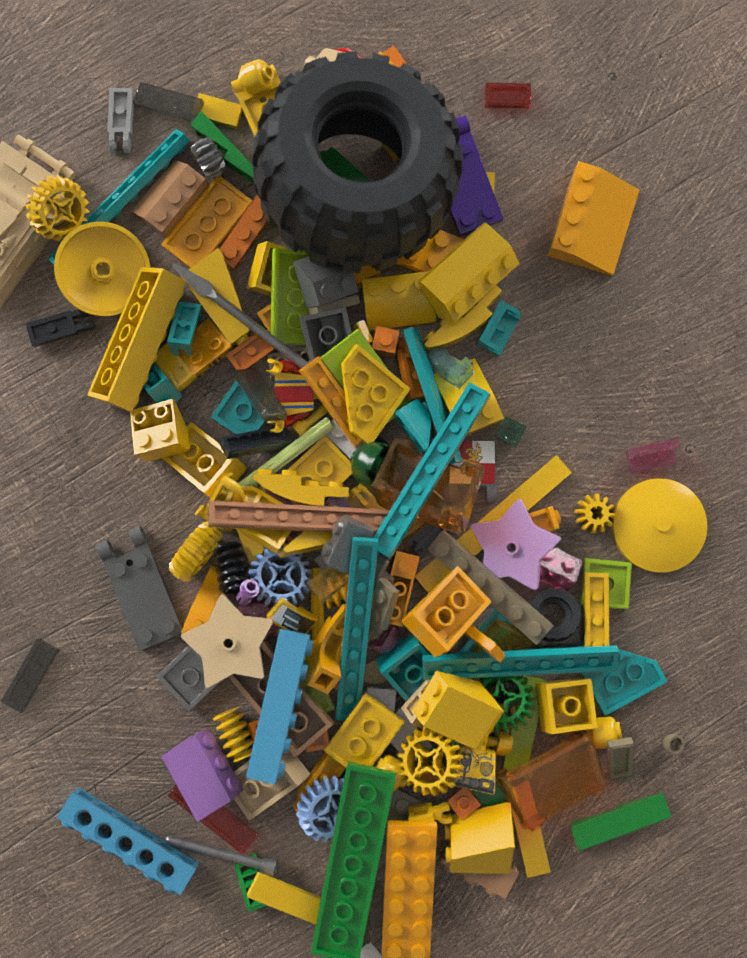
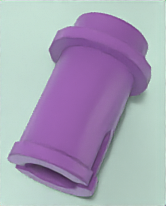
[236,580,259,605]

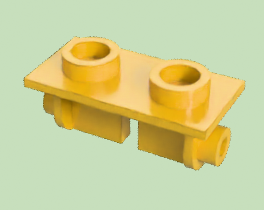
[344,484,386,510]

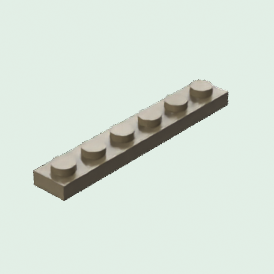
[428,530,554,645]

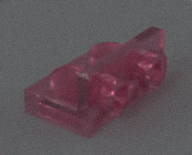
[625,438,680,474]

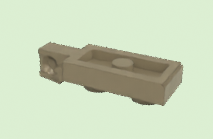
[368,577,400,642]

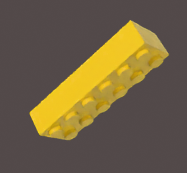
[87,267,186,412]

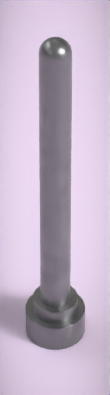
[165,835,279,878]

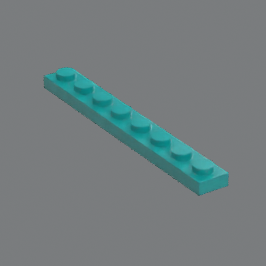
[47,129,190,264]
[373,382,491,559]
[335,537,378,721]
[422,645,619,680]

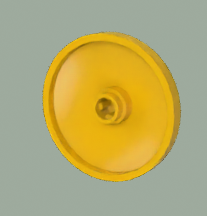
[54,222,150,317]
[611,479,707,572]

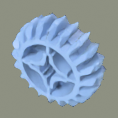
[248,545,313,607]
[296,775,344,843]

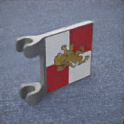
[448,440,497,504]

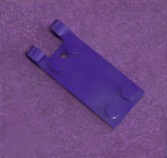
[450,115,504,237]

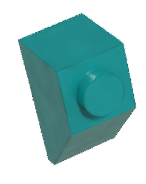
[143,362,183,403]

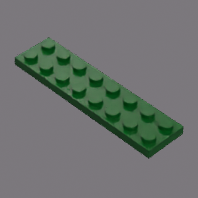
[310,761,397,958]

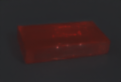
[485,82,531,109]

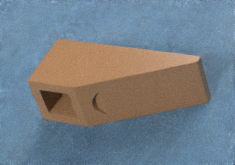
[440,853,519,899]

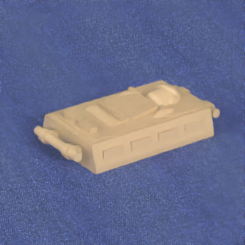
[0,135,76,308]

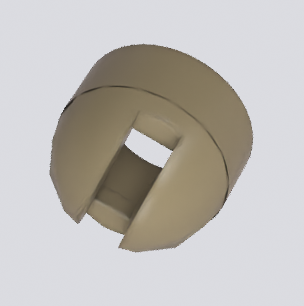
[663,734,685,755]

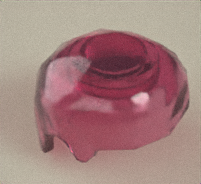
[367,624,401,654]

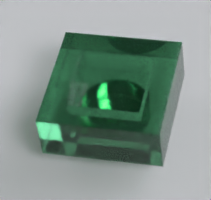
[495,416,527,448]

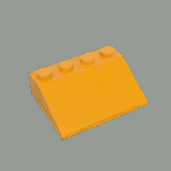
[547,161,639,276]

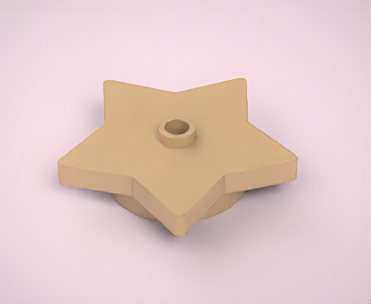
[181,595,274,688]

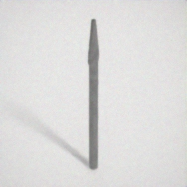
[172,263,308,368]

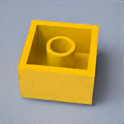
[536,678,597,734]

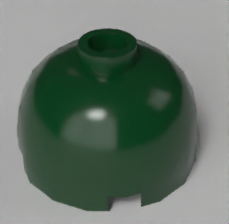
[350,441,394,490]

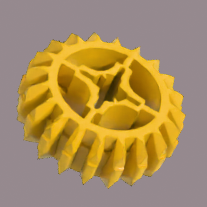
[25,176,90,241]
[169,521,223,582]
[397,727,464,796]

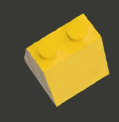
[412,671,504,750]
[444,803,514,874]

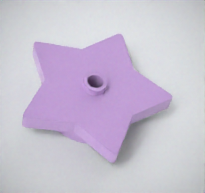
[470,499,561,590]

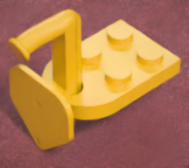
[195,472,291,554]

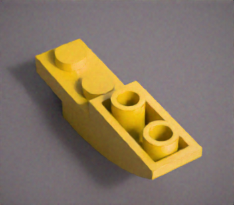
[424,285,502,352]
[252,469,349,506]

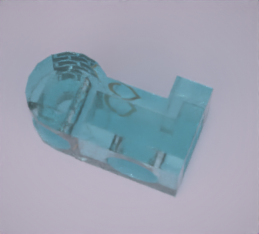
[429,347,474,389]

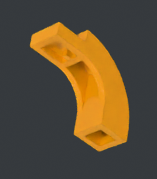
[306,604,346,694]

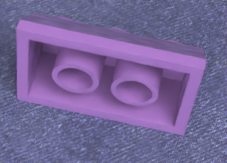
[161,727,244,822]

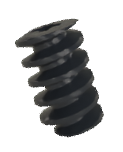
[213,542,248,595]

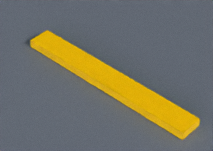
[415,455,572,593]

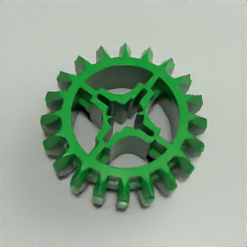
[480,676,536,734]

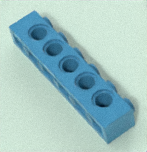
[57,787,200,895]

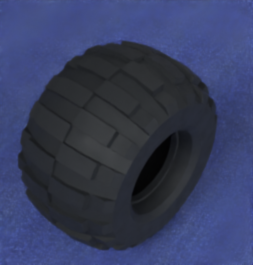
[253,51,463,273]

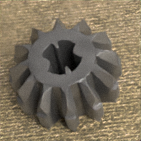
[191,137,227,180]

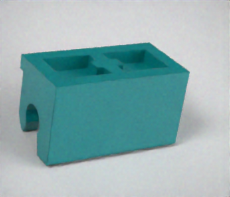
[477,300,521,357]
[167,302,202,356]

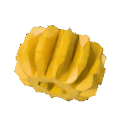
[574,493,616,534]

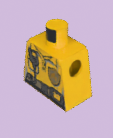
[452,737,496,795]

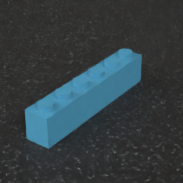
[246,628,314,784]

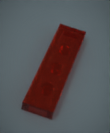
[167,785,259,854]

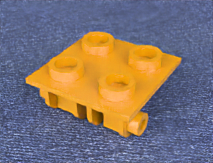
[179,318,233,376]

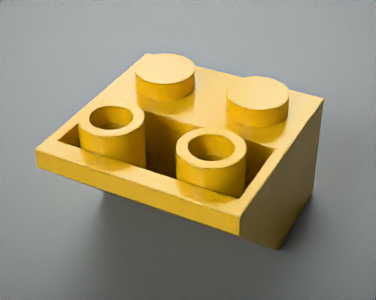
[130,399,190,462]

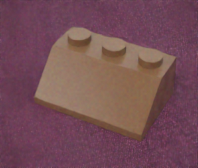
[131,160,209,239]

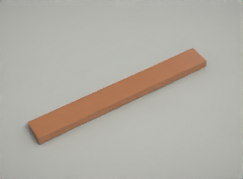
[208,501,390,534]

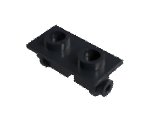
[406,510,455,559]

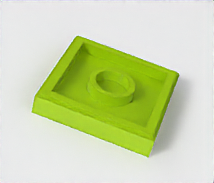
[580,558,632,610]

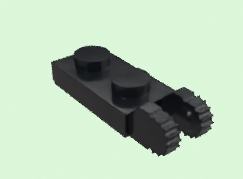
[26,310,95,347]

